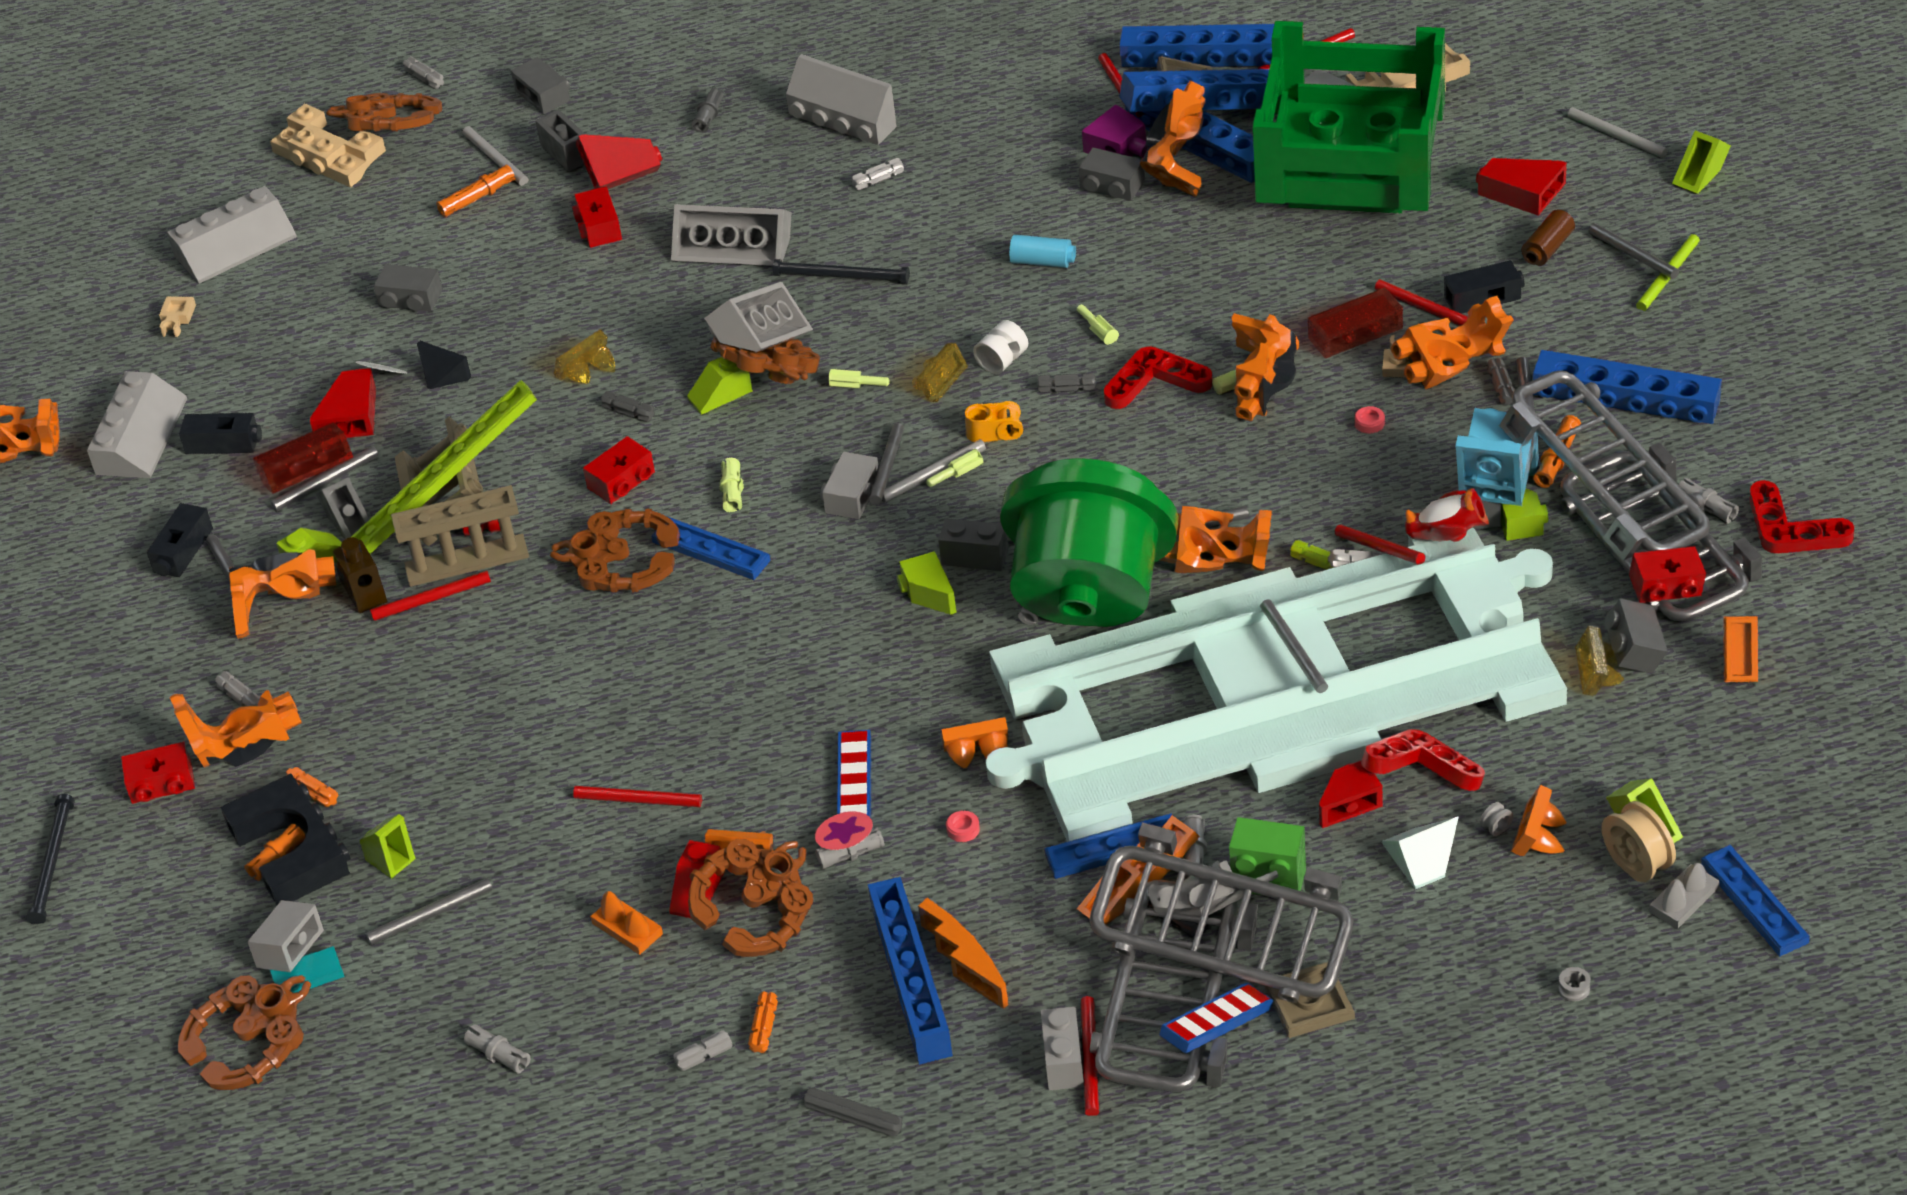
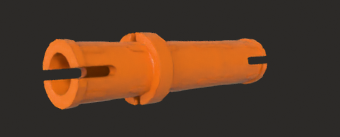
[436,165,515,218]
[1534,415,1581,488]

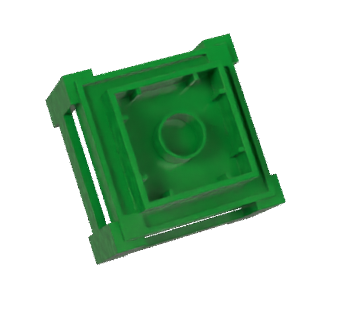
[1253,21,1445,213]

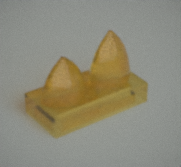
[553,329,615,384]
[912,343,968,402]
[1575,625,1624,696]

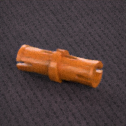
[244,824,306,881]

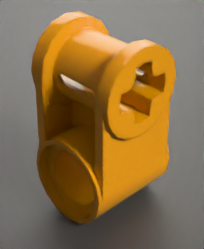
[965,401,1023,442]

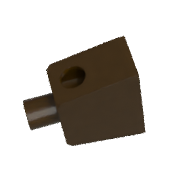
[333,537,388,614]

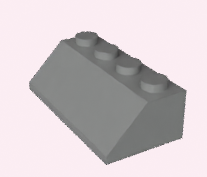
[786,54,897,145]
[167,186,297,284]
[671,204,792,266]
[704,282,813,352]
[87,371,187,478]

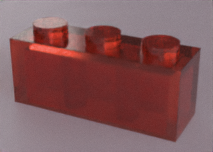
[1307,288,1403,359]
[253,422,354,494]

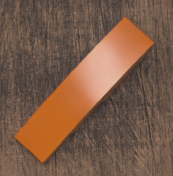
[1077,815,1200,925]
[918,897,1008,1009]

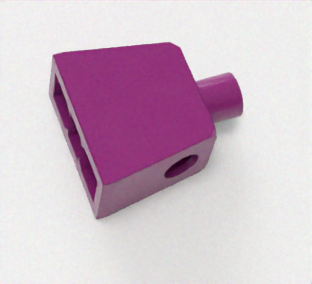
[1082,104,1146,158]

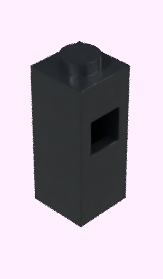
[1444,260,1525,314]
[179,413,262,454]
[147,503,213,578]

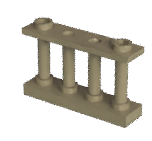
[394,416,484,546]
[391,485,529,587]

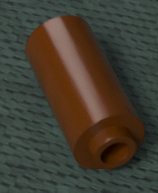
[1521,209,1575,266]

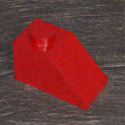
[1319,760,1383,829]
[669,840,725,919]

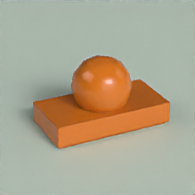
[1723,616,1758,682]

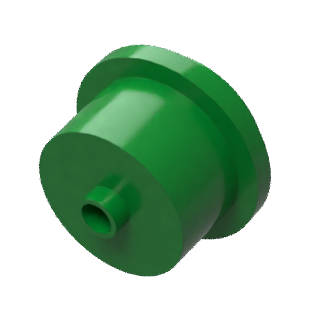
[1000,458,1179,627]

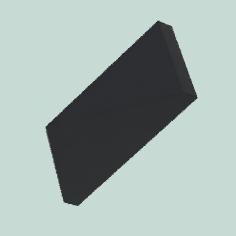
[417,340,471,389]

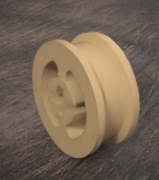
[1602,801,1676,882]

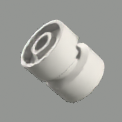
[973,320,1028,375]

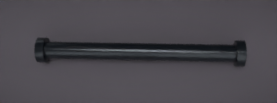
[773,259,910,284]
[26,794,75,924]

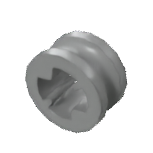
[1480,802,1513,836]
[1559,967,1591,1001]

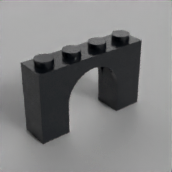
[220,773,351,905]

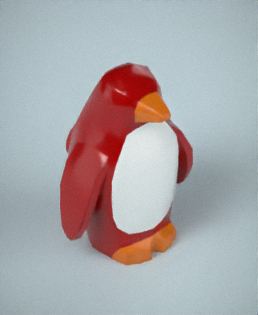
[1405,488,1489,542]

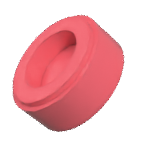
[1354,406,1385,434]
[946,811,980,842]

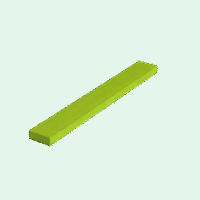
[351,380,537,554]

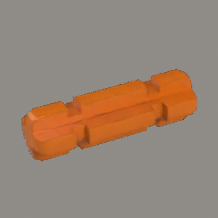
[286,767,339,807]
[748,991,778,1053]

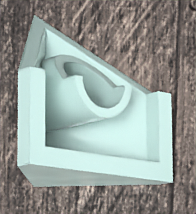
[1382,817,1458,889]

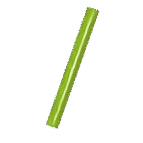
[1636,234,1700,311]

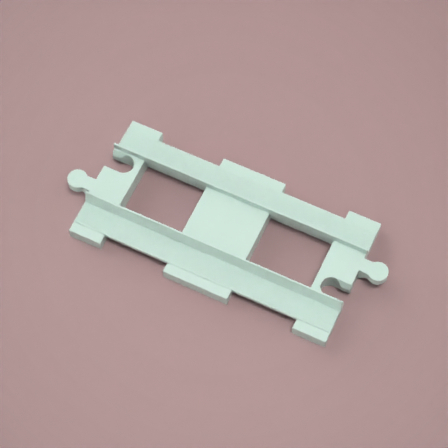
[986,527,1567,842]

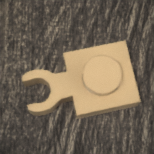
[159,297,196,337]
[1382,335,1410,377]

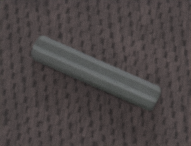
[804,1087,903,1136]

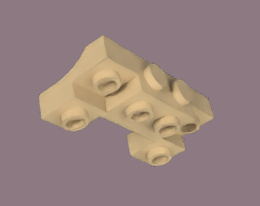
[1346,43,1470,92]
[270,104,386,187]

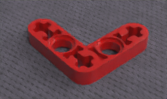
[1104,346,1213,409]
[1749,480,1854,554]
[1361,729,1485,791]

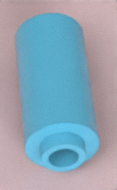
[1009,234,1076,268]

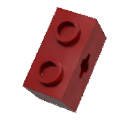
[572,186,622,248]
[583,436,655,504]
[1629,546,1706,603]
[121,741,195,804]

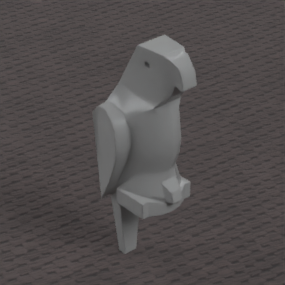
[1148,860,1278,916]

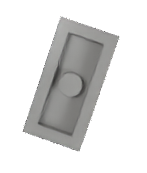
[1649,863,1719,929]

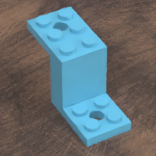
[1455,408,1539,506]

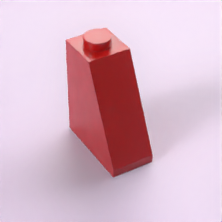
[576,134,662,189]
[1476,158,1567,216]
[310,368,376,442]

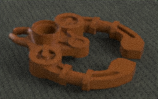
[326,93,442,131]
[710,337,820,384]
[550,509,680,592]
[688,839,813,957]
[178,975,311,1090]

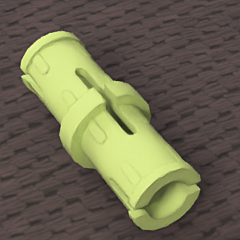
[719,458,744,512]

